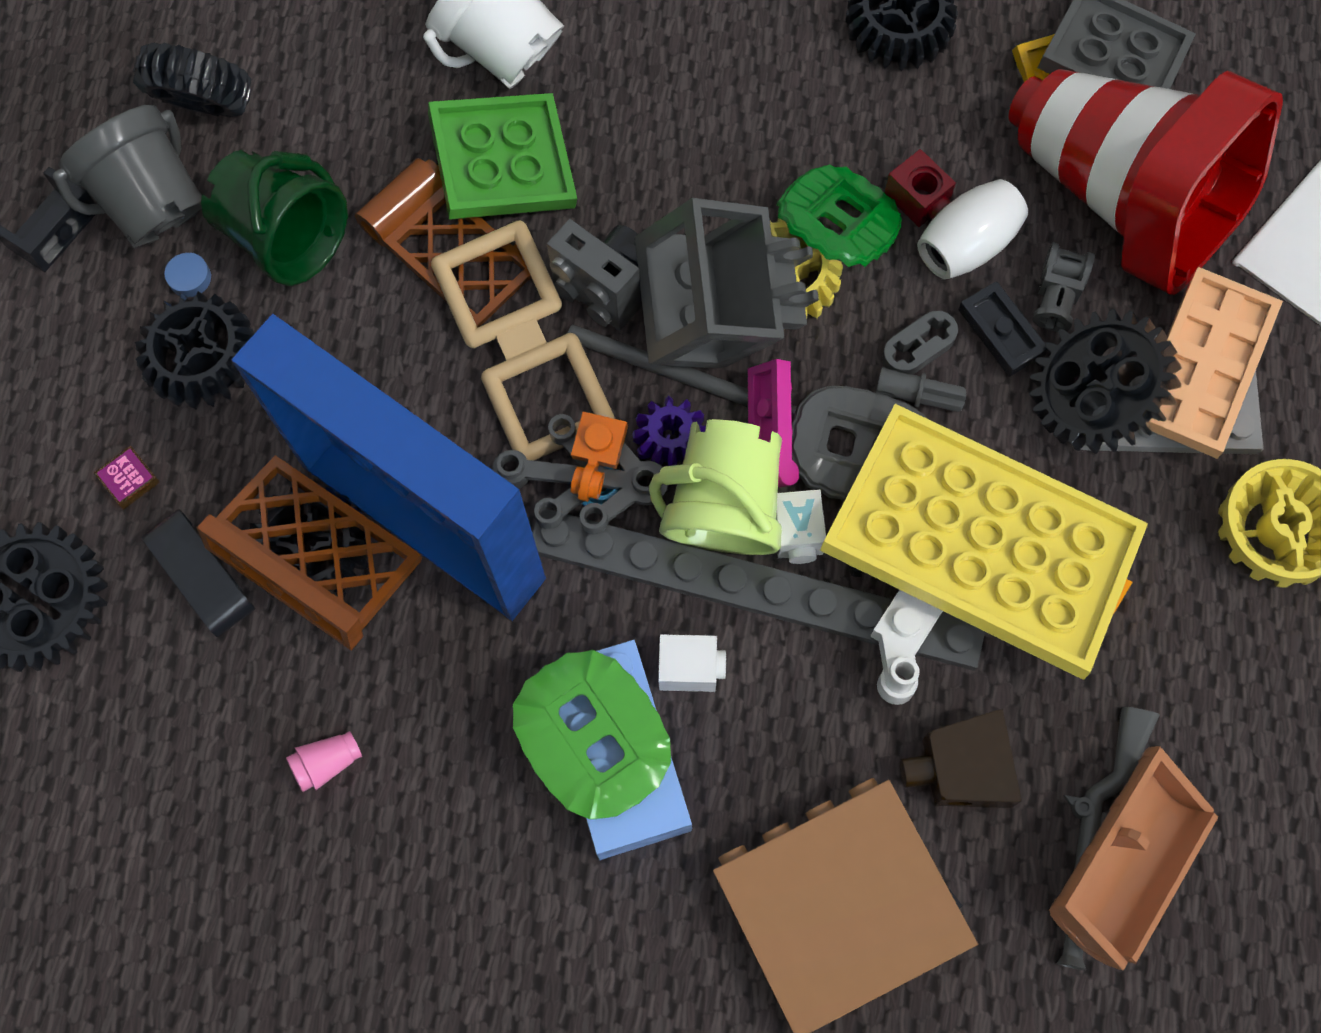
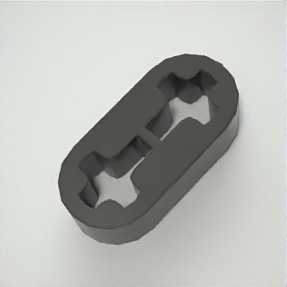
[882,311,958,375]

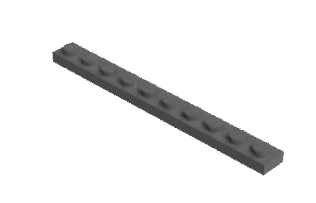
[533,509,985,671]

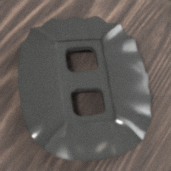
[792,386,926,502]

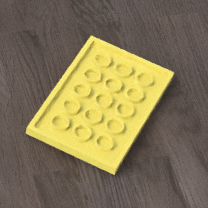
[820,404,1148,680]

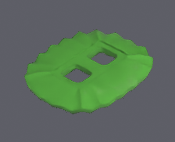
[513,650,671,819]

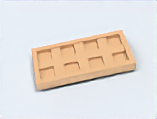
[1148,267,1283,459]

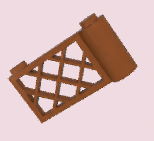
[355,158,531,328]

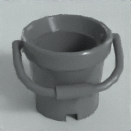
[53,105,202,249]

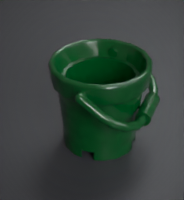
[201,150,348,286]

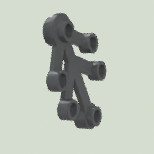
[493,414,669,534]

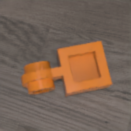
[570,411,628,502]

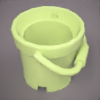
[649,419,782,555]

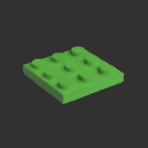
[428,93,577,219]

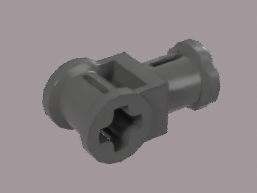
[1033,242,1095,332]

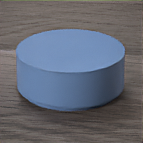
[164,253,211,297]

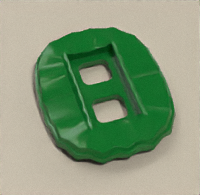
[776,164,902,267]

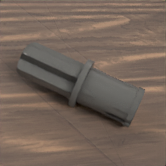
[876,367,967,412]

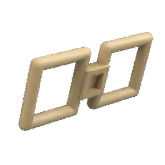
[431,221,615,461]

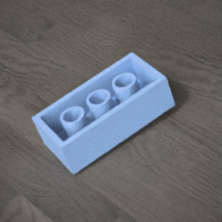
[542,640,692,860]

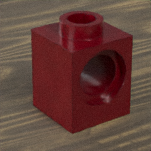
[884,149,956,227]

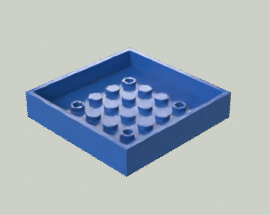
[231,314,546,621]

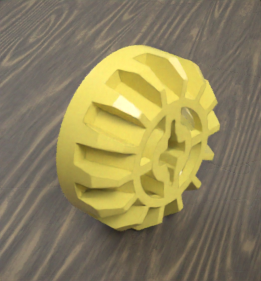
[1218,459,1321,588]

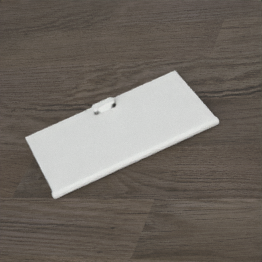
[1231,160,1321,326]

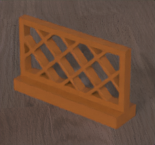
[197,455,422,651]

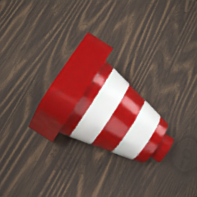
[1009,69,1283,295]

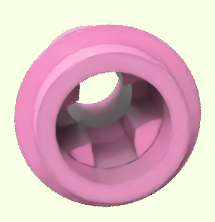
[286,731,362,792]

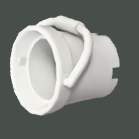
[423,0,564,89]

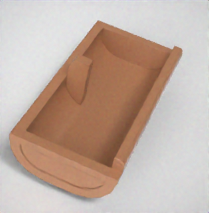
[1049,746,1218,970]

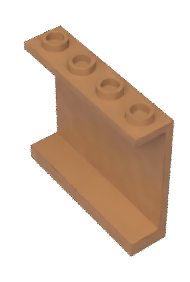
[713,778,978,1033]

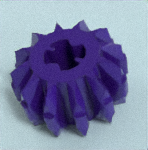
[632,395,706,466]

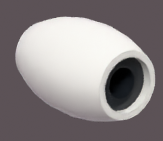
[917,179,1028,279]

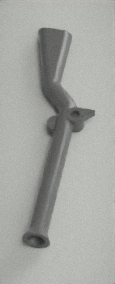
[1056,707,1160,970]

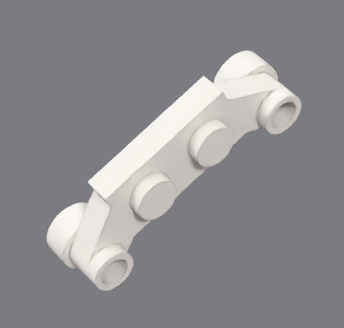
[871,590,943,705]

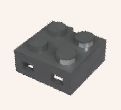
[547,219,642,331]

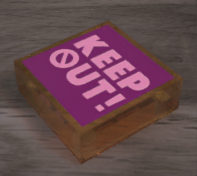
[94,446,160,509]

